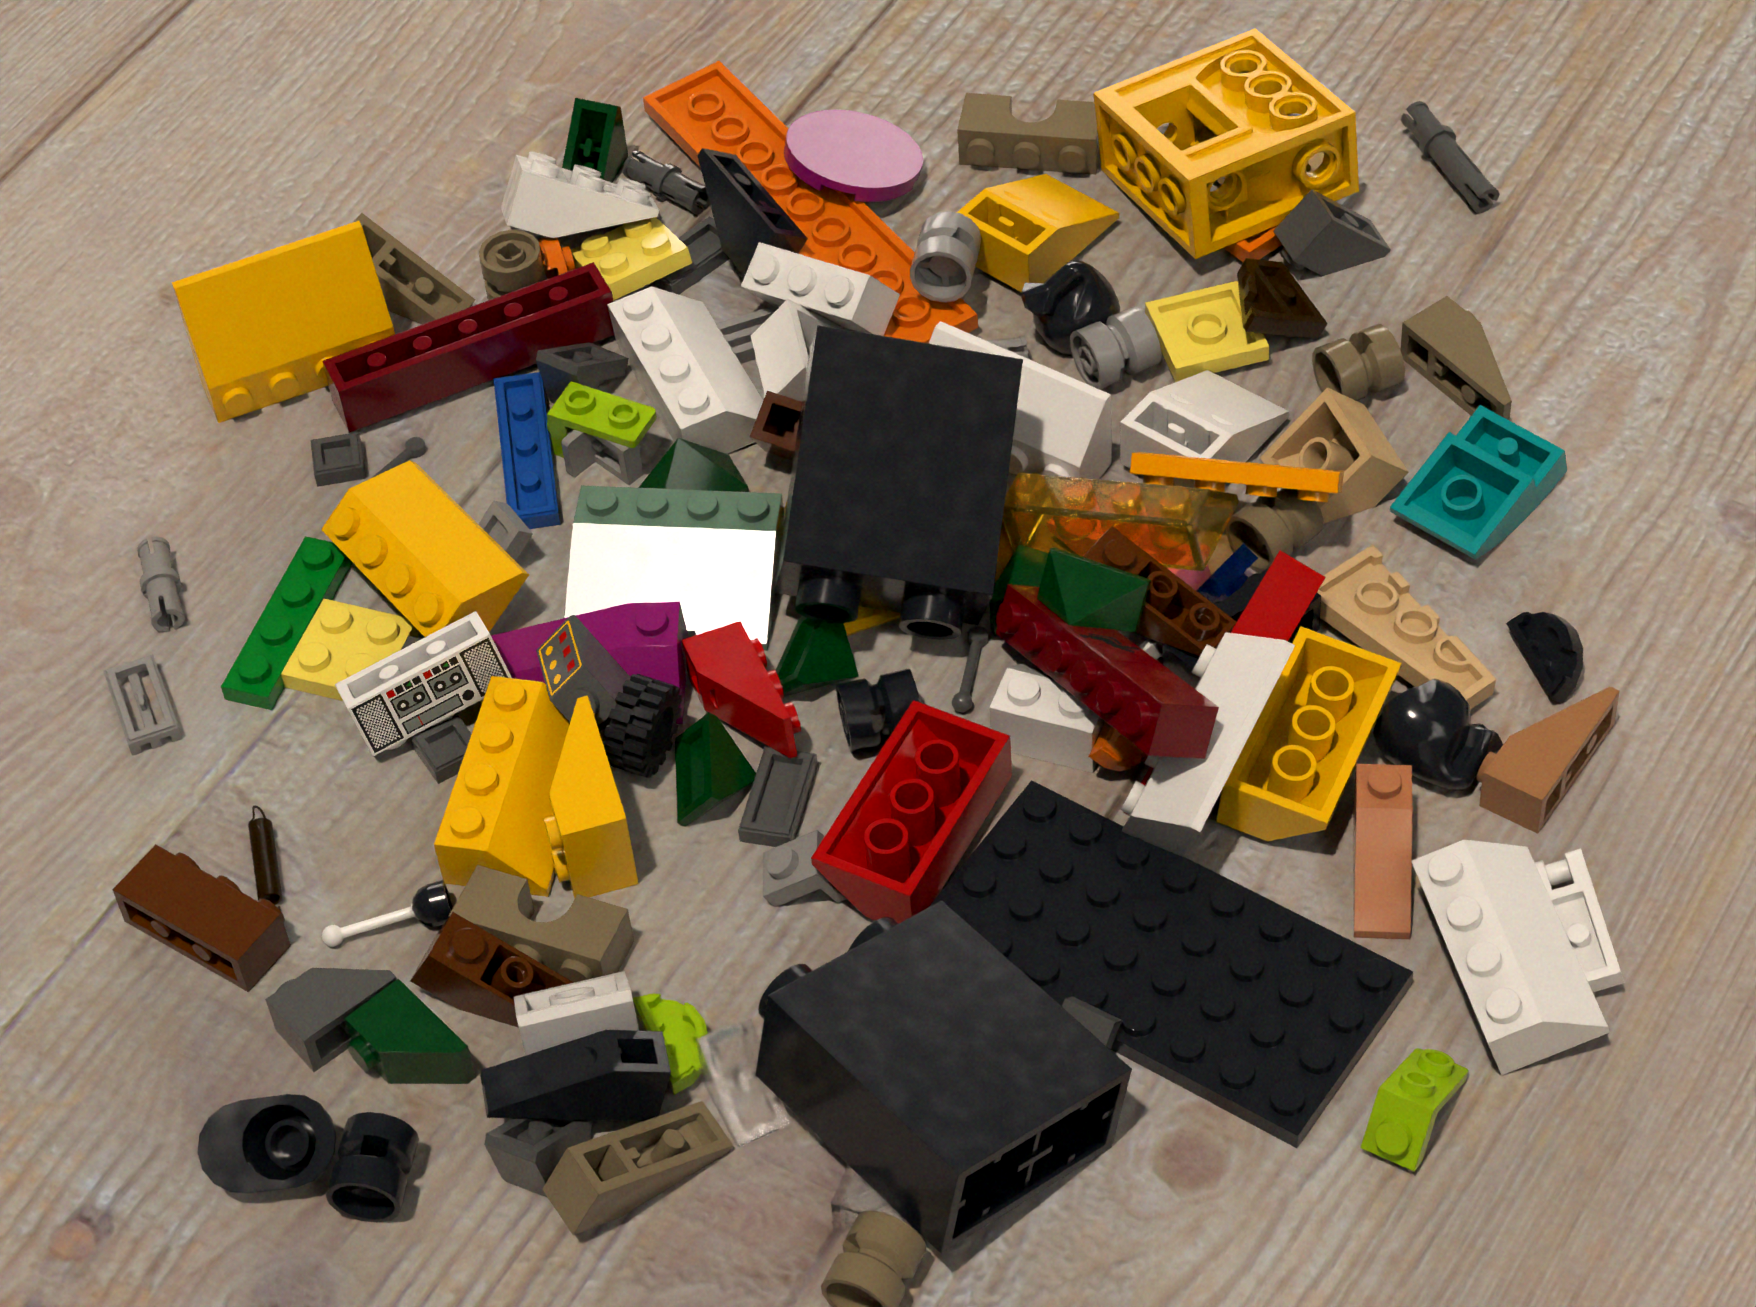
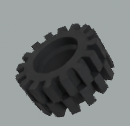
[603,674,682,778]

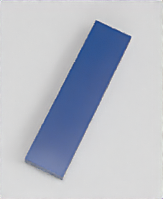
[493,372,561,529]

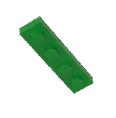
[221,536,353,710]

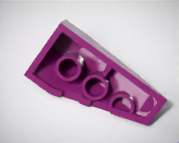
[491,601,689,724]

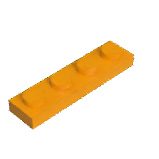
[1130,452,1344,502]

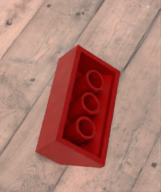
[811,700,1012,923]

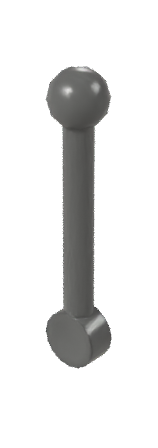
[370,437,426,479]
[952,626,988,713]

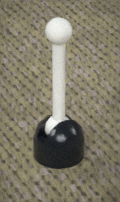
[322,880,453,947]

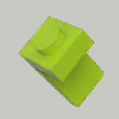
[547,381,657,458]
[1360,1048,1469,1171]

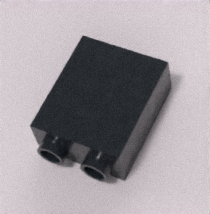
[774,325,1023,640]
[755,900,1132,1254]

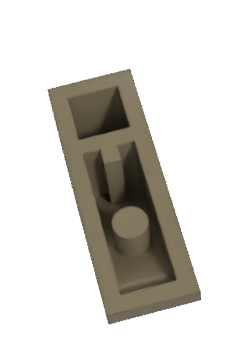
[354,213,476,324]
[1400,296,1512,421]
[543,1101,733,1235]

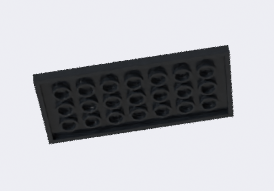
[929,780,1413,1148]

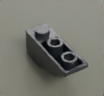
[480,1030,671,1121]

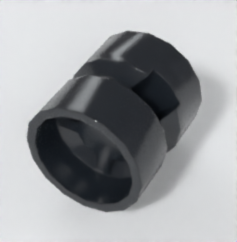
[836,669,920,752]
[326,1112,419,1223]

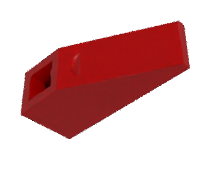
[681,621,801,758]

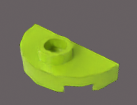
[633,993,711,1095]

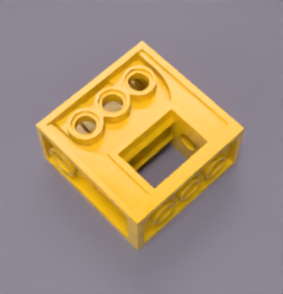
[1093,28,1359,259]

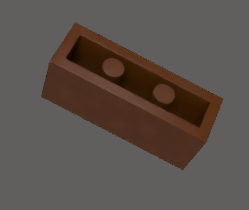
[112,844,291,992]

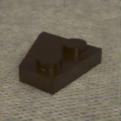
[1237,258,1328,338]

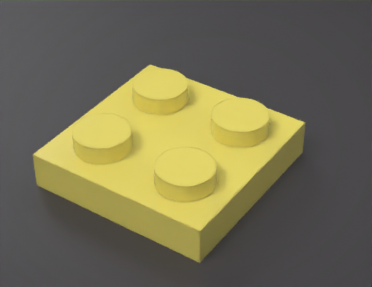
[571,217,693,301]
[1145,281,1269,382]
[281,598,420,701]

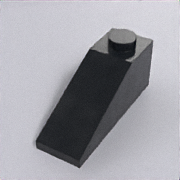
[697,148,808,279]

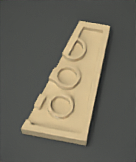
[1317,544,1497,710]

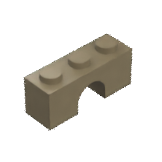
[957,93,1100,175]
[449,865,634,982]

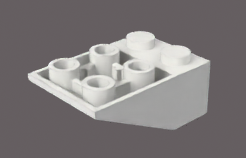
[501,152,659,238]
[1120,370,1289,507]

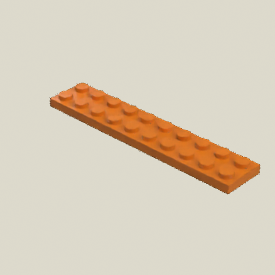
[643,61,978,343]

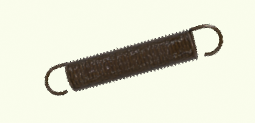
[248,805,283,911]

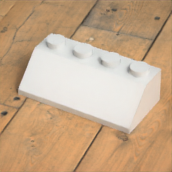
[607,286,763,454]
[929,321,1112,497]
[1120,632,1295,857]
[1411,839,1610,1076]

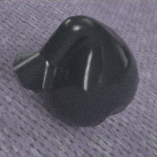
[1021,261,1120,356]
[1373,679,1503,790]

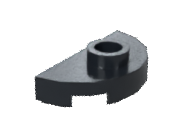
[1506,612,1583,704]

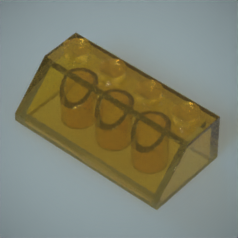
[1003,473,1239,571]

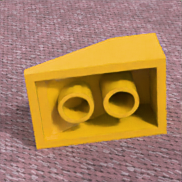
[544,695,639,899]

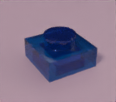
[1196,543,1258,603]

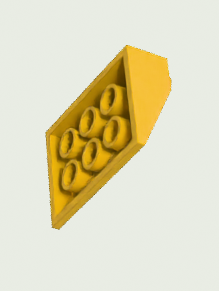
[172,221,395,423]

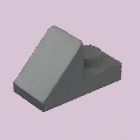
[536,342,629,403]
[484,1118,593,1197]

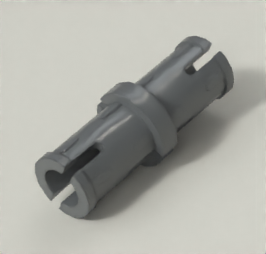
[623,150,710,214]

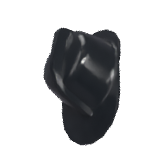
[197,1094,336,1194]

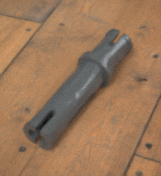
[1401,101,1500,213]

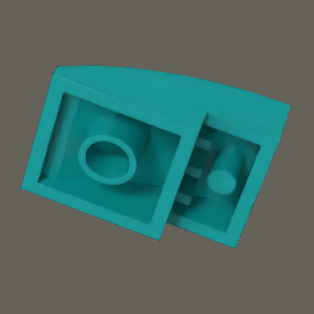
[1390,405,1567,560]

